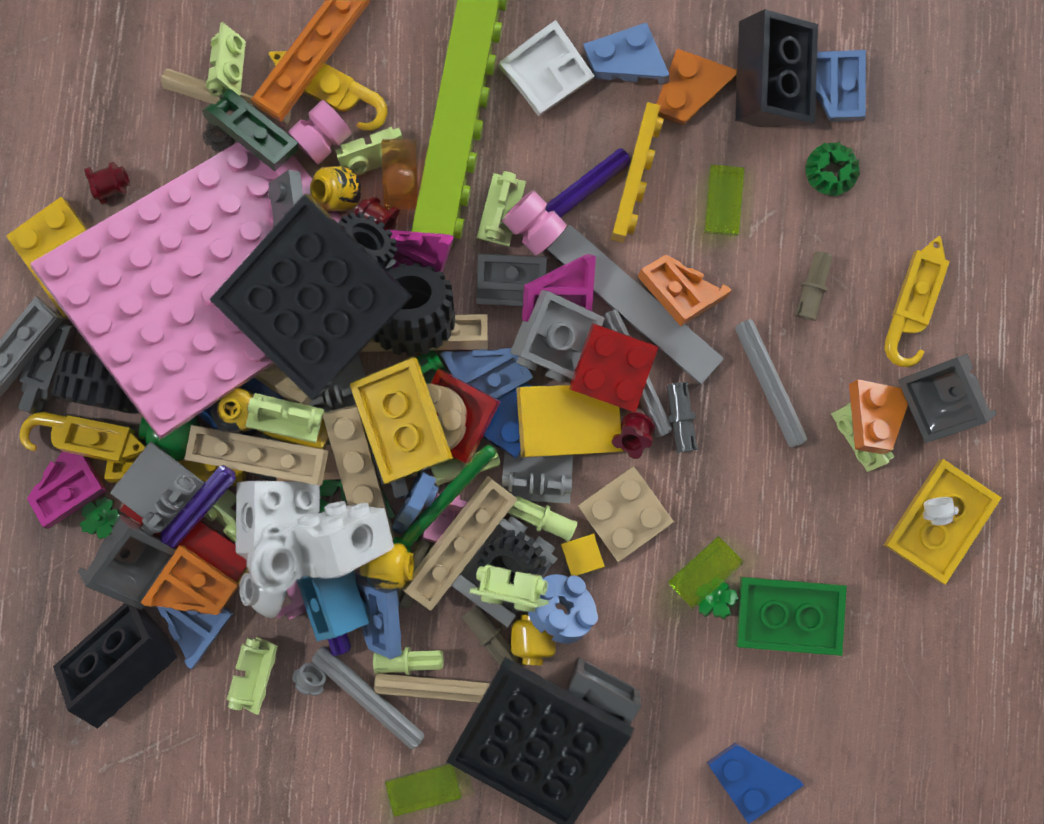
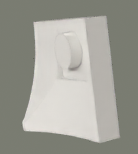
[498,20,595,117]

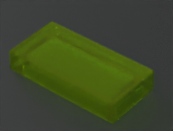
[704,164,745,236]
[668,536,743,610]
[385,763,462,817]

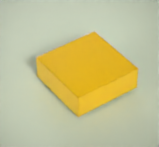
[561,533,605,576]

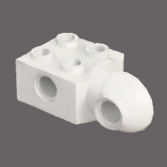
[236,481,320,618]
[247,501,394,594]

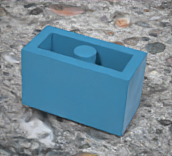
[296,570,369,641]

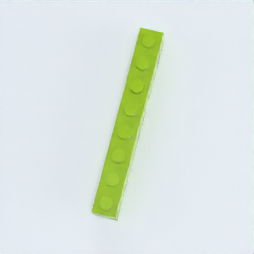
[411,0,508,248]

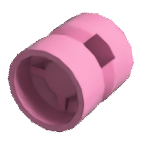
[287,100,352,166]
[502,190,567,256]

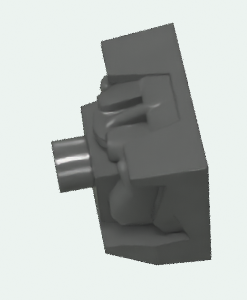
[898,353,997,443]
[78,515,177,610]
[564,657,641,725]

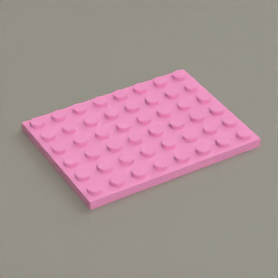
[30,142,342,439]

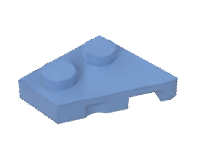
[583,22,670,84]
[816,50,866,121]
[392,471,438,535]
[355,573,402,659]

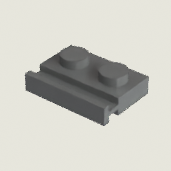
[476,253,547,306]

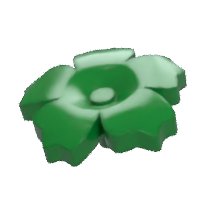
[79,497,121,539]
[696,579,739,620]

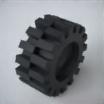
[338,212,397,269]
[477,530,547,584]

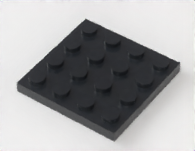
[209,194,412,400]
[446,657,634,824]

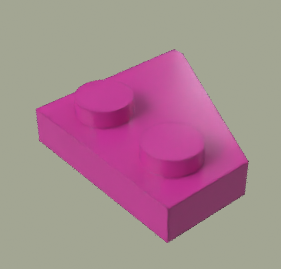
[385,230,454,273]
[522,254,596,322]
[27,452,107,529]

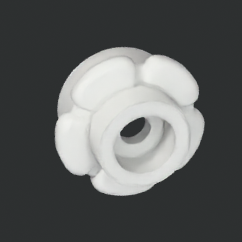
[923,497,959,525]

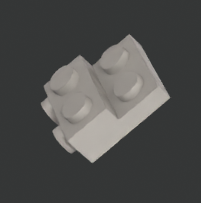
[510,290,605,384]

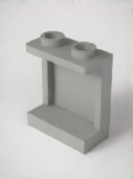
[451,516,558,627]

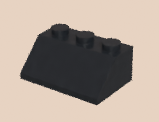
[735,9,818,127]
[53,603,177,729]

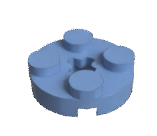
[528,574,598,644]

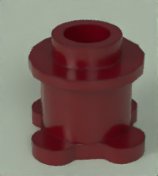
[84,162,130,205]
[355,197,400,231]
[612,412,655,459]

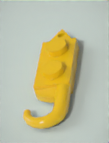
[268,51,388,131]
[884,236,950,368]
[19,412,146,465]

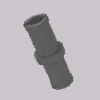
[666,382,698,453]

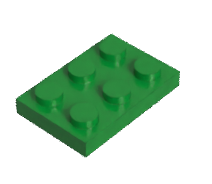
[735,576,847,656]

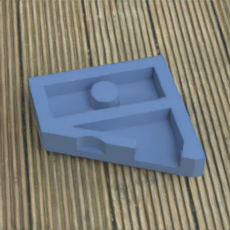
[441,348,533,399]
[157,606,234,669]

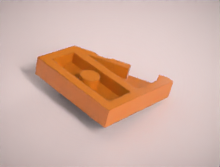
[656,48,737,125]
[637,255,732,326]
[849,380,908,454]
[141,545,240,615]

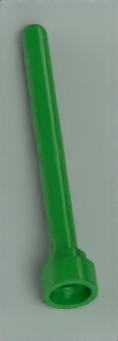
[393,445,496,552]

